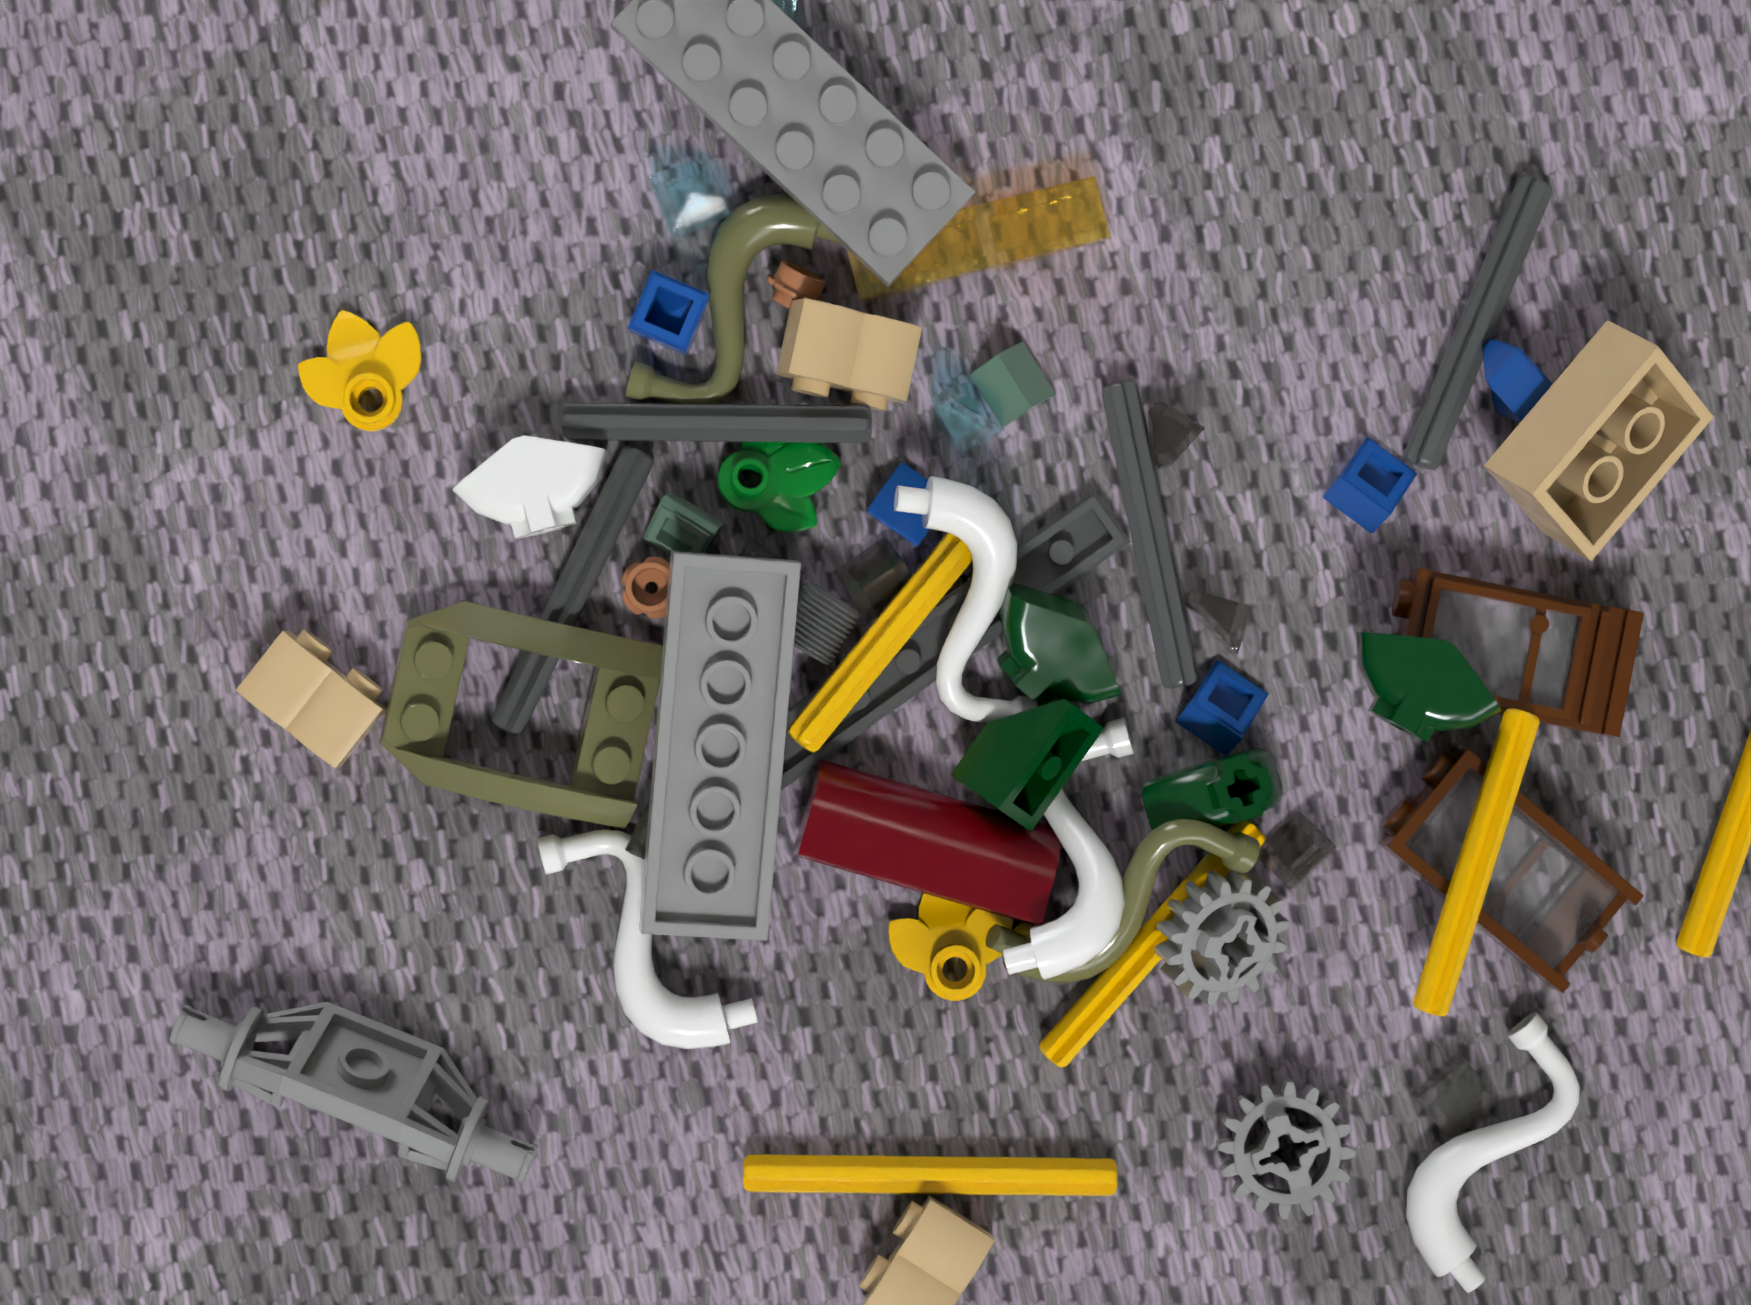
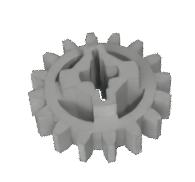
[1154,869,1290,1006]
[1216,1079,1356,1219]

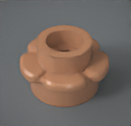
[766,260,827,309]
[622,557,670,619]

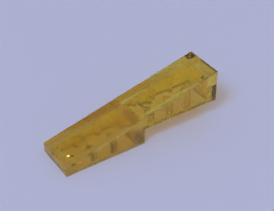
[847,176,1112,302]

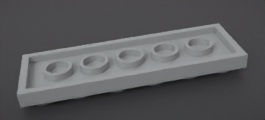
[610,0,976,287]
[639,551,801,941]

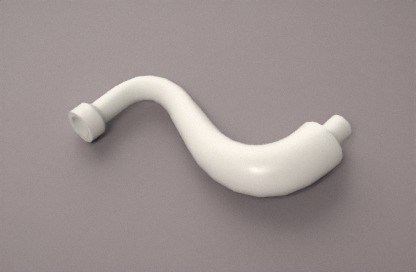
[894,476,1038,723]
[1003,717,1135,980]
[537,829,758,1049]
[1406,1012,1580,1293]

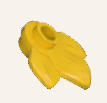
[298,310,422,432]
[888,893,1013,1001]

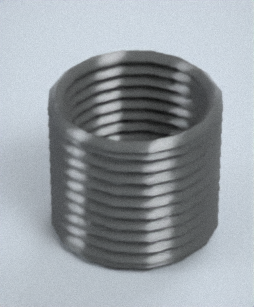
[794,579,862,666]

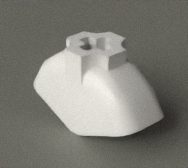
[453,435,607,539]

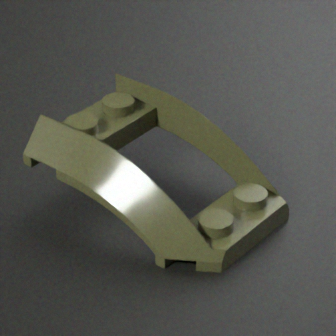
[379,600,663,829]

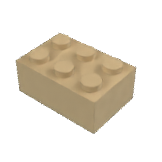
[1484,320,1714,561]

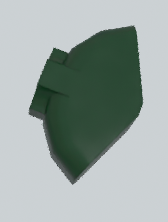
[997,583,1122,705]
[1356,632,1501,743]
[1142,748,1283,830]

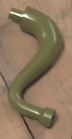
[625,193,842,404]
[986,819,1260,983]

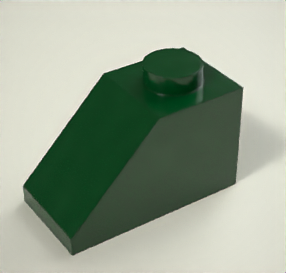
[950,699,1104,831]

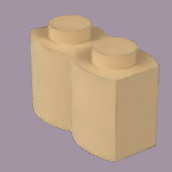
[776,298,922,411]
[236,629,387,769]
[858,1194,995,1305]

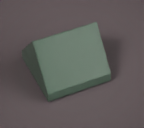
[970,341,1056,428]
[643,491,725,556]

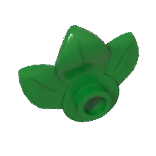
[717,442,841,533]

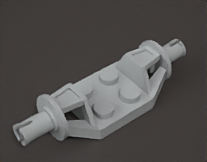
[170,1002,538,1184]

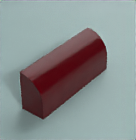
[792,758,1061,925]

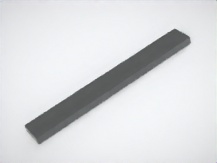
[781,491,1131,790]

